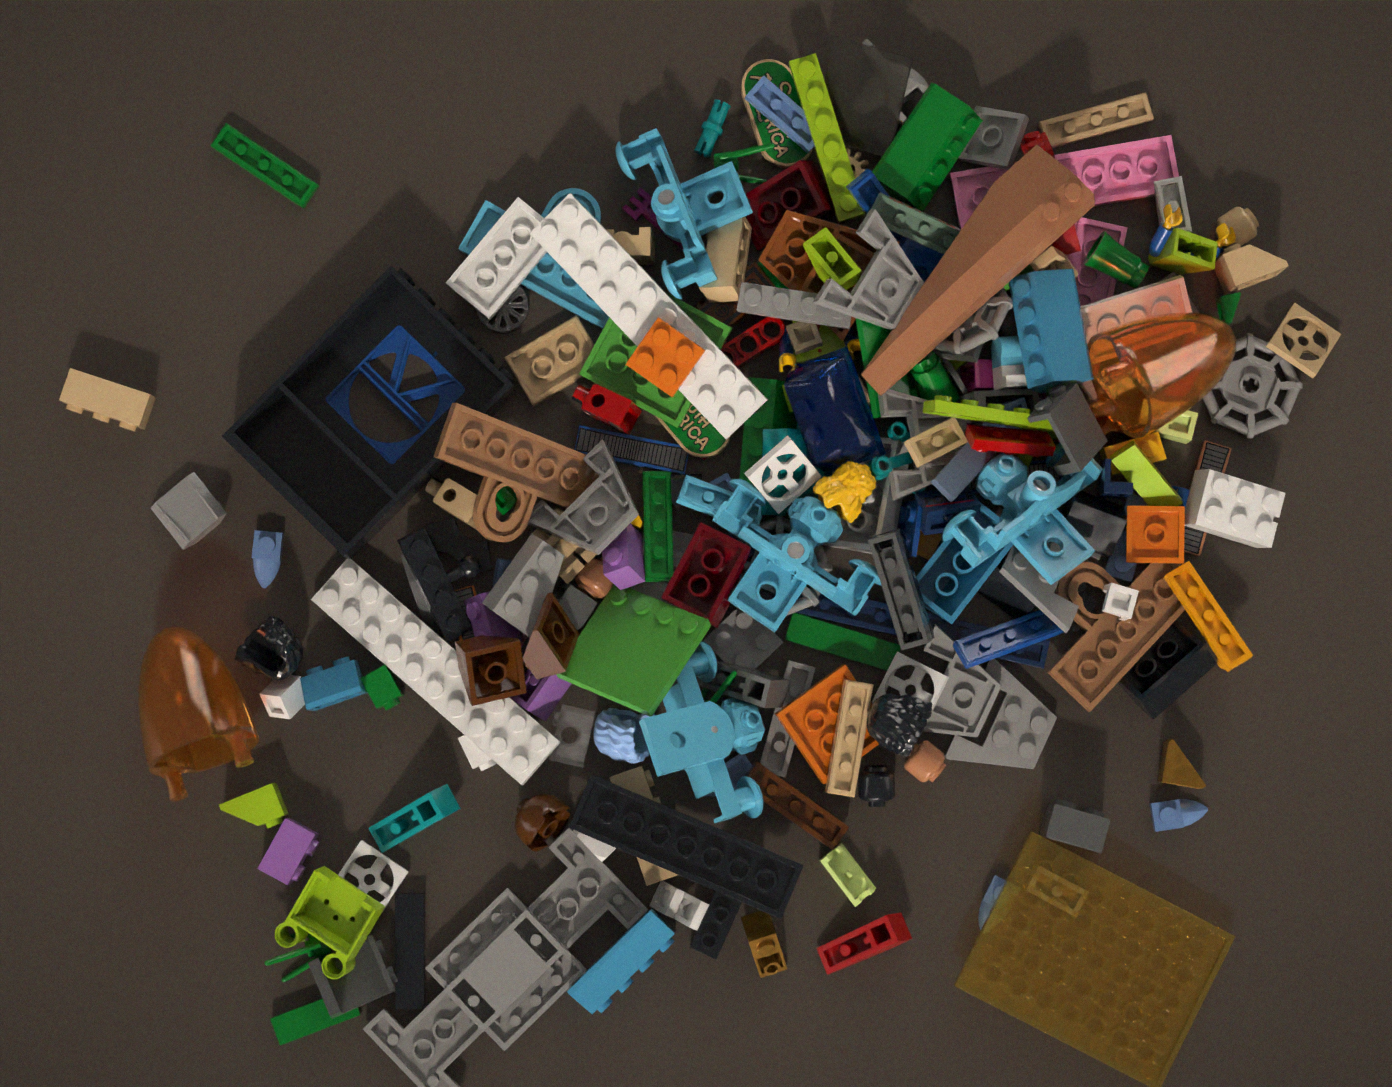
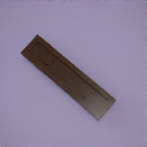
[745,760,849,850]

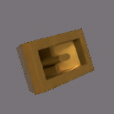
[1157,739,1206,789]

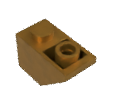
[741,911,787,978]

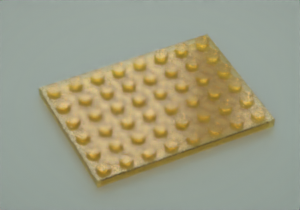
[953,831,1235,1087]

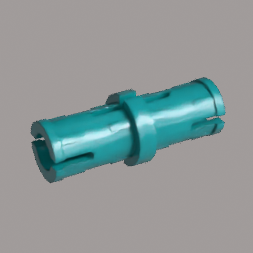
[694,99,731,158]

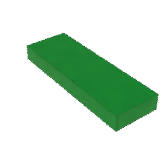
[270,998,361,1045]

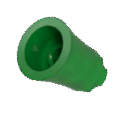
[1083,231,1150,288]
[911,350,960,402]

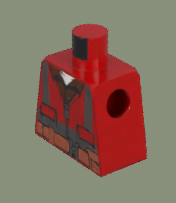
[572,383,642,435]

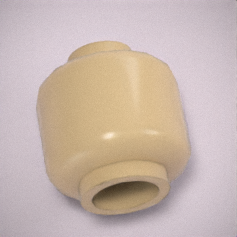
[1215,206,1259,246]

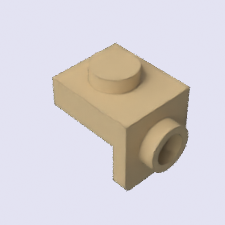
[1030,246,1078,277]

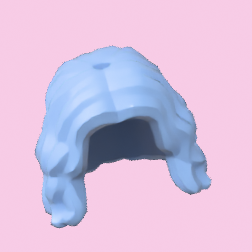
[594,708,655,764]

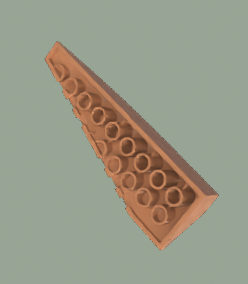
[861,145,1095,396]

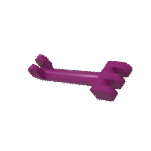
[621,188,684,250]

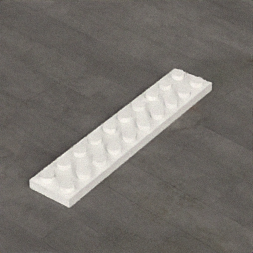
[530,193,768,439]
[311,558,560,786]

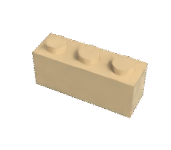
[699,217,752,303]
[59,368,156,432]

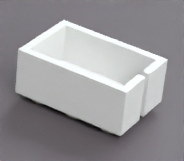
[1185,469,1285,548]

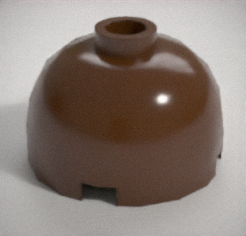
[514,793,570,851]

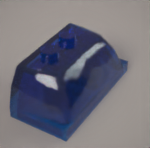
[784,346,886,471]

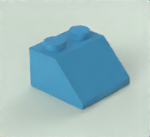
[300,656,368,711]

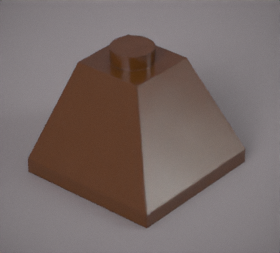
[522,592,579,680]
[455,635,527,706]

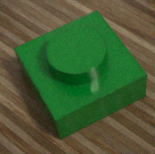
[495,486,517,515]

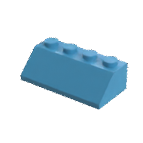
[1009,269,1094,394]
[916,502,1013,624]
[567,907,675,1014]

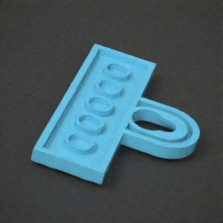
[458,188,609,329]

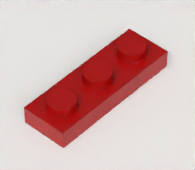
[964,424,1056,457]

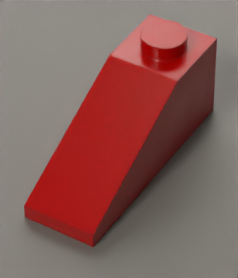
[816,912,912,975]

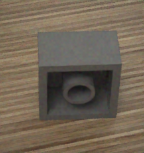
[1039,799,1111,853]

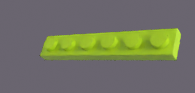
[789,53,865,223]
[923,395,1055,433]

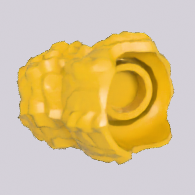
[813,461,876,523]

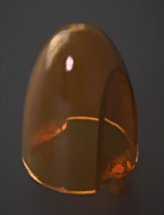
[1087,312,1236,438]
[138,626,259,802]

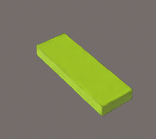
[1110,440,1183,506]

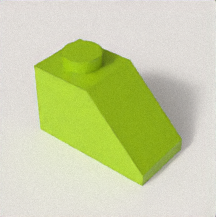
[803,227,861,290]
[219,783,289,829]

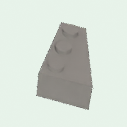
[482,534,564,637]

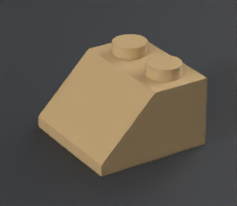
[1215,243,1288,295]

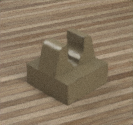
[786,322,823,355]

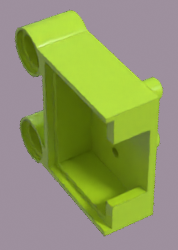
[275,866,385,979]

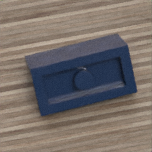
[1096,459,1133,500]

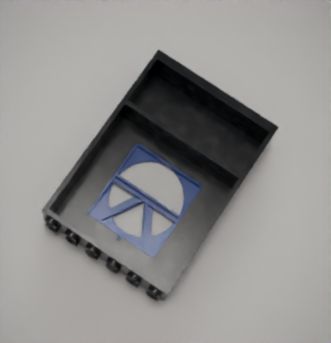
[222,266,517,559]

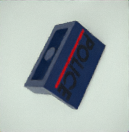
[915,485,981,535]

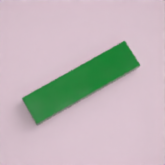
[210,123,319,209]
[642,471,674,582]
[785,613,901,671]

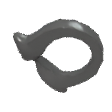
[942,359,969,395]

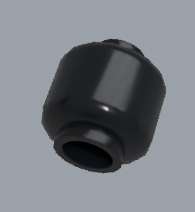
[858,765,895,807]

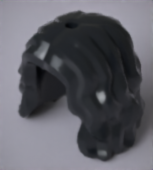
[234,616,303,680]
[866,694,933,757]

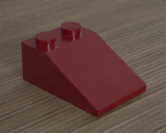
[745,160,835,251]
[661,522,751,628]

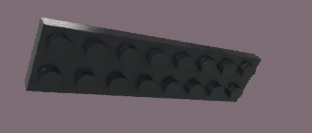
[569,774,804,919]

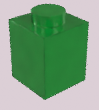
[361,665,404,711]

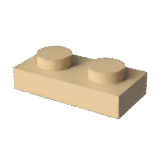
[904,417,968,468]

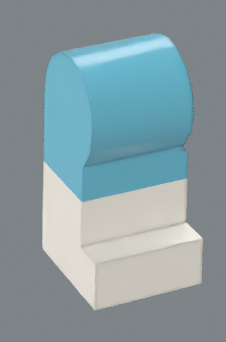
[991,336,1027,390]

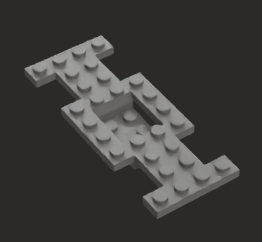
[363,828,649,1087]

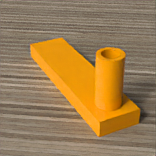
[1164,561,1253,672]

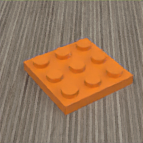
[774,664,879,784]

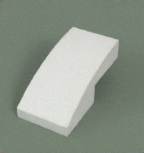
[649,881,709,930]

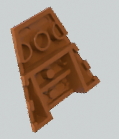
[758,210,900,341]

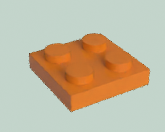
[625,317,706,397]
[1126,506,1185,564]

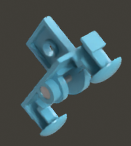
[615,128,753,299]

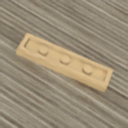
[1038,92,1154,149]
[825,679,874,797]

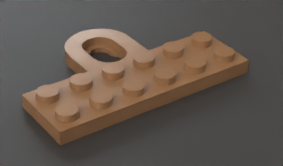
[434,403,599,542]
[1047,562,1185,712]

